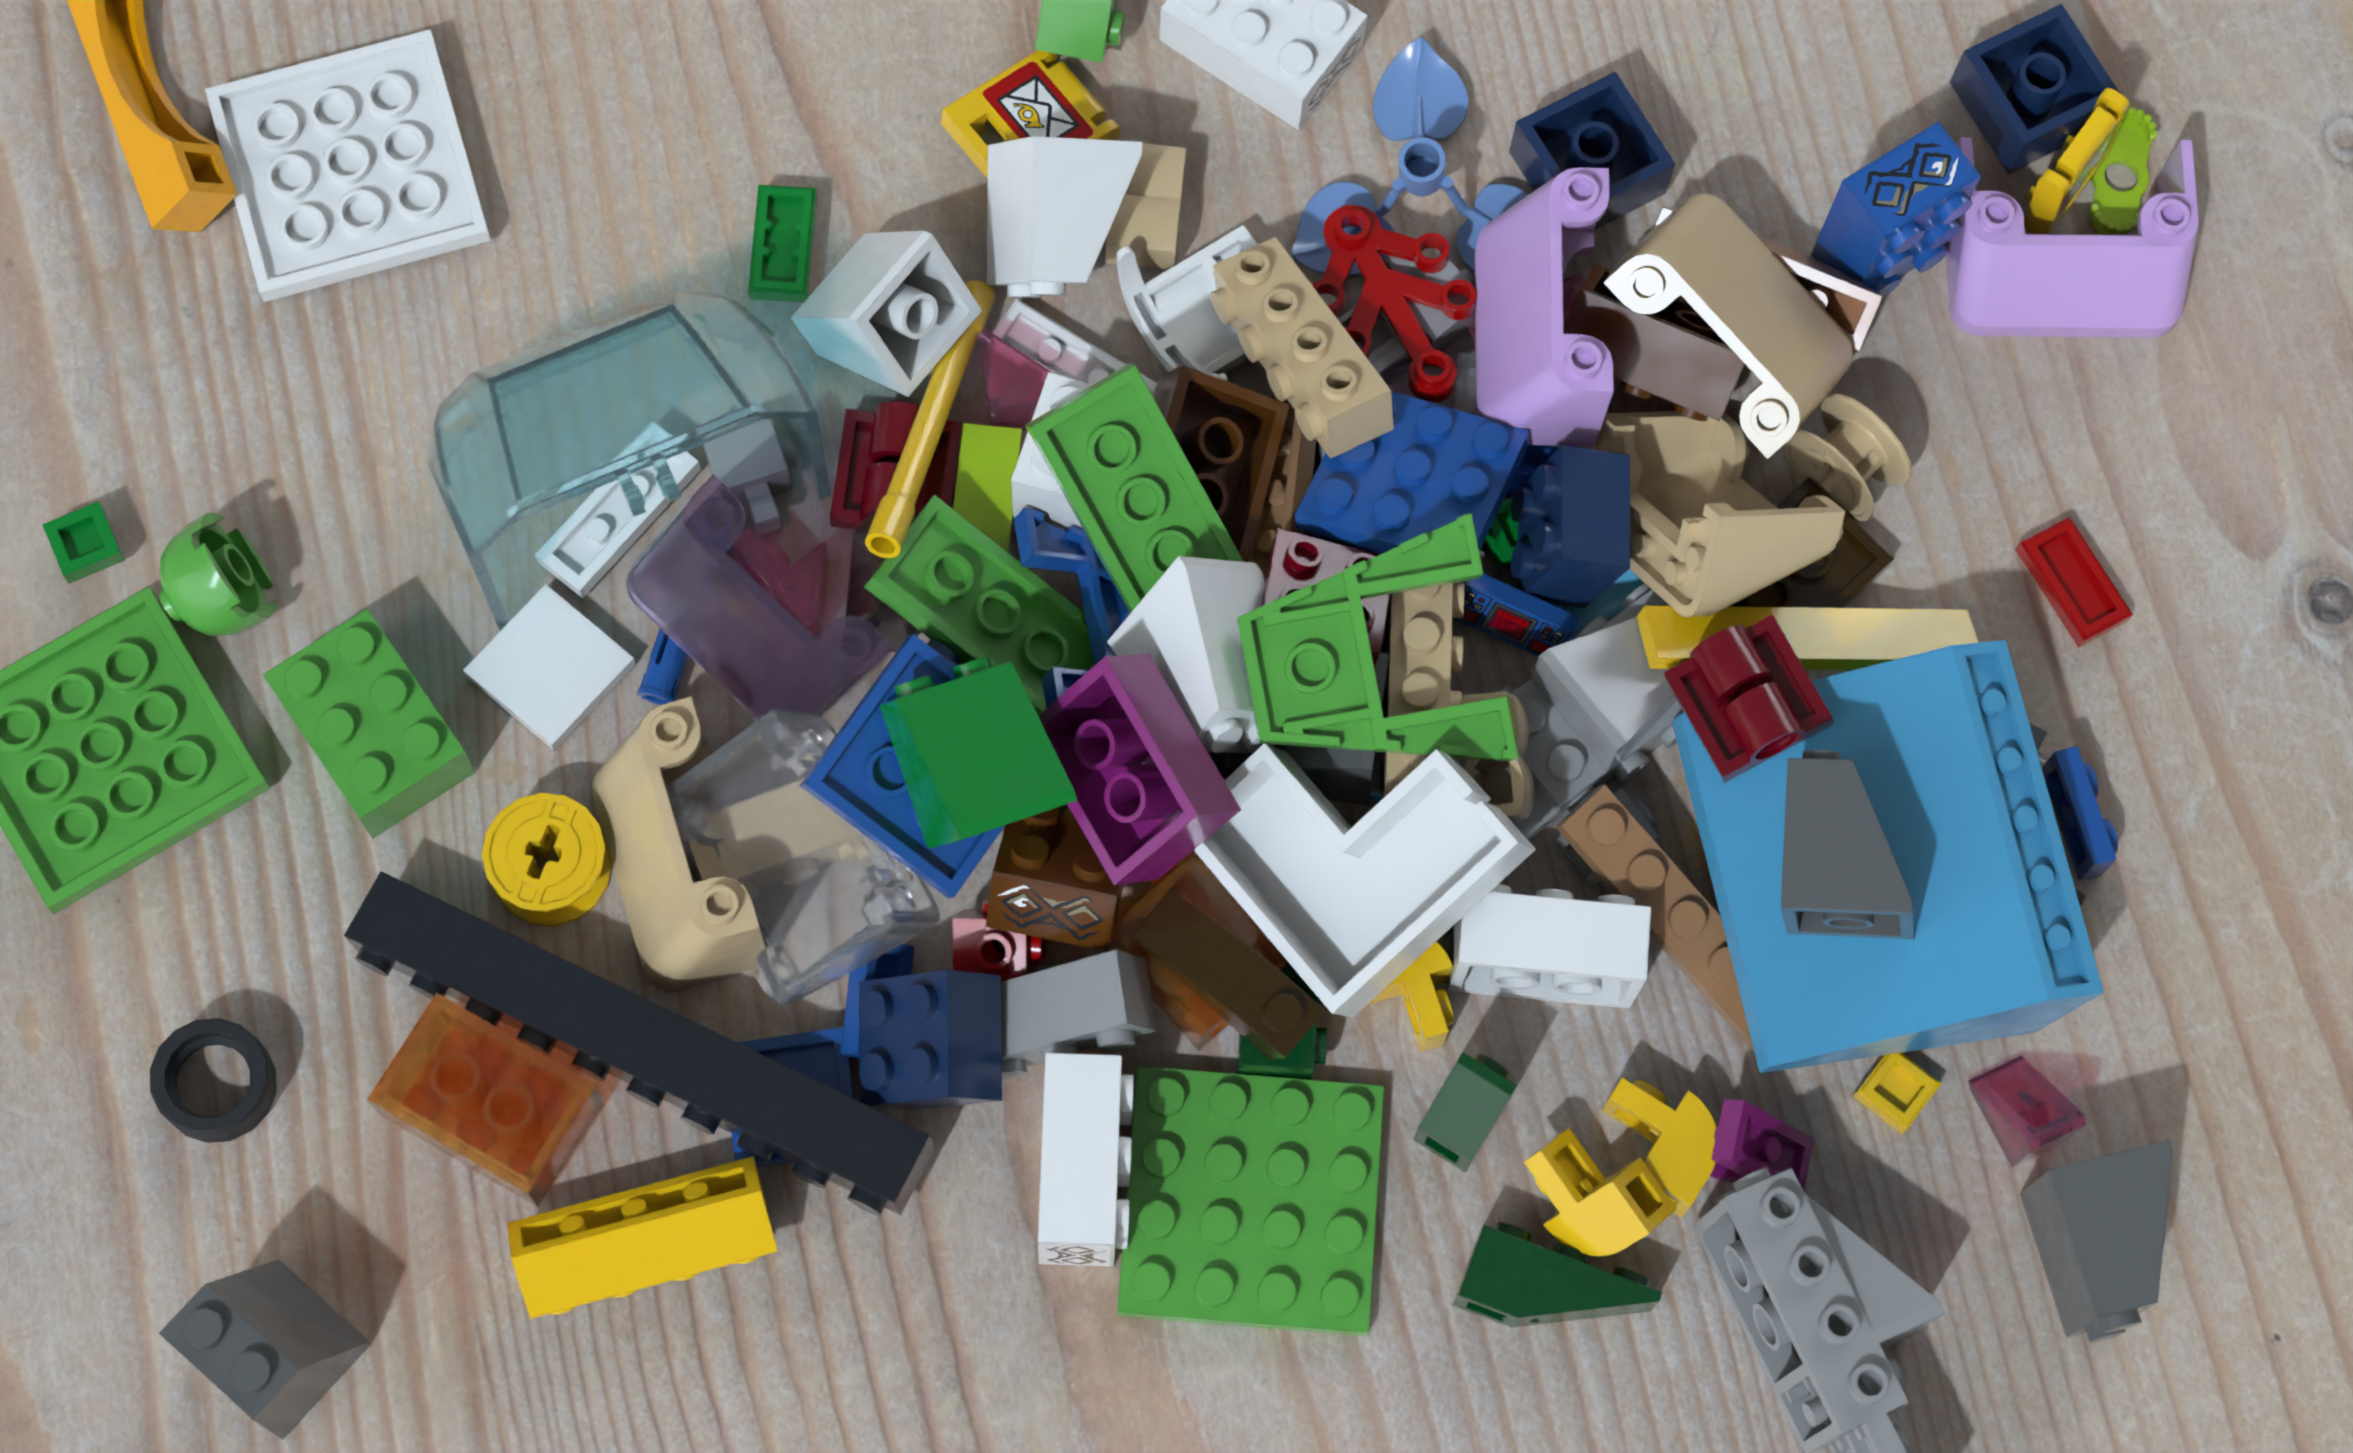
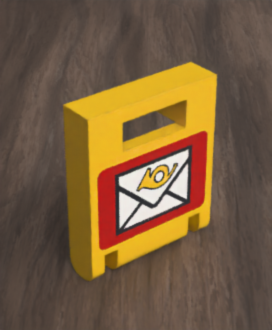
[941,50,1121,179]
[2024,88,2129,234]

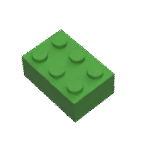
[263,609,476,839]

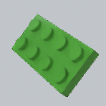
[1025,363,1244,613]
[864,495,1094,715]

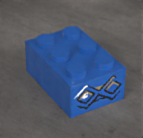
[1811,121,1981,298]

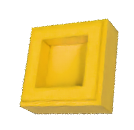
[1852,1052,1942,1134]

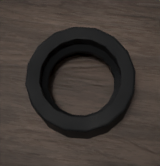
[150,1018,276,1143]

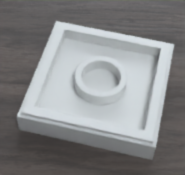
[463,584,636,751]

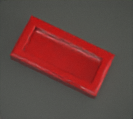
[2015,517,2133,648]

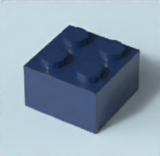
[1949,4,2120,174]
[1509,71,1675,230]
[1511,445,1630,608]
[859,970,1002,1110]

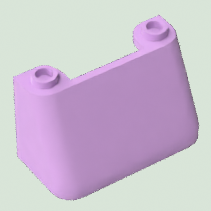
[1475,167,1614,447]

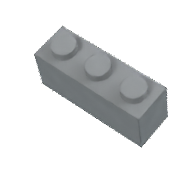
[1001,950,1157,1081]

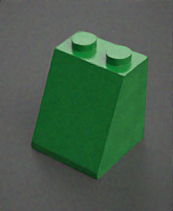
[880,656,1077,849]

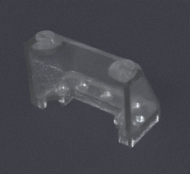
[666,709,940,1004]

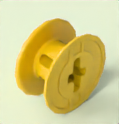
[481,793,612,927]

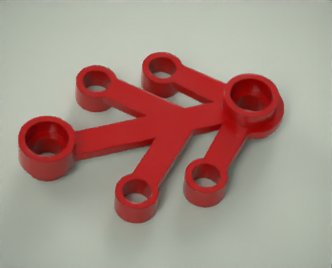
[1312,205,1477,403]

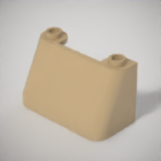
[1604,193,1853,459]
[1593,411,1846,617]
[592,696,770,992]

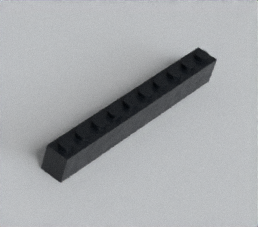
[344,871,935,1216]

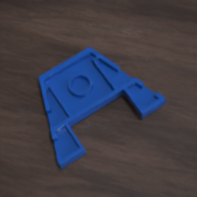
[1013,507,1130,708]

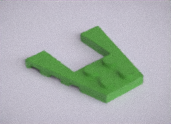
[1236,513,1519,762]

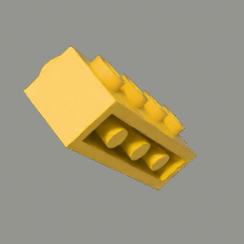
[507,1156,778,1319]

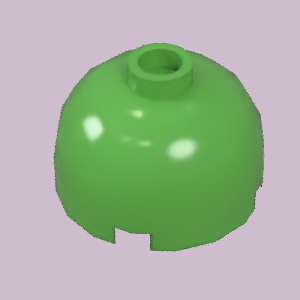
[159,513,276,636]

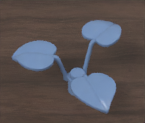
[1291,37,1528,277]

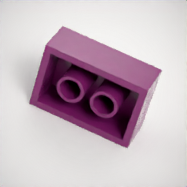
[1038,654,1241,885]

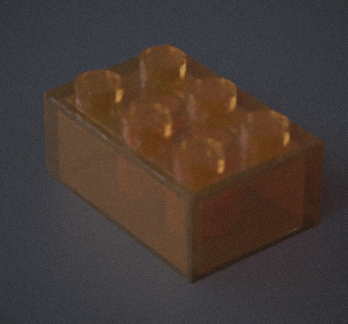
[367,992,605,1207]

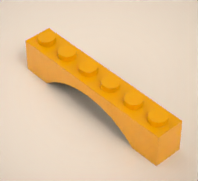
[67,0,237,232]

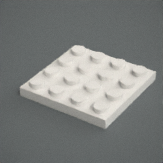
[205,29,491,302]

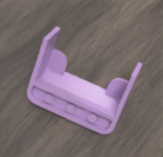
[1945,137,2199,338]

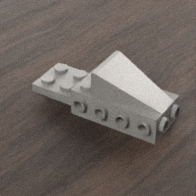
[1461,583,1684,840]
[1693,1167,1945,1453]

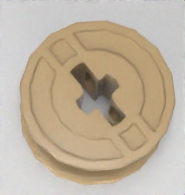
[1784,393,1912,522]

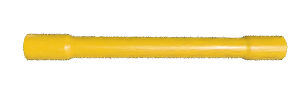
[865,280,996,558]

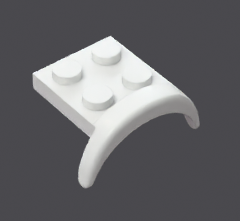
[1116,225,1258,382]

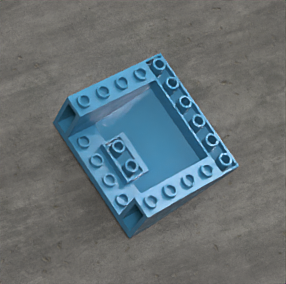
[1672,640,2104,1073]

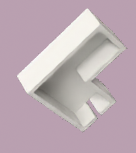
[1194,743,1536,1018]

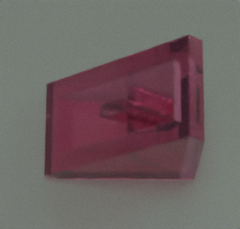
[978,328,1052,431]
[1968,1055,2087,1168]

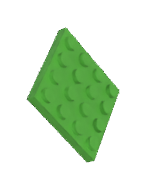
[0,587,271,914]
[1117,1066,1384,1336]

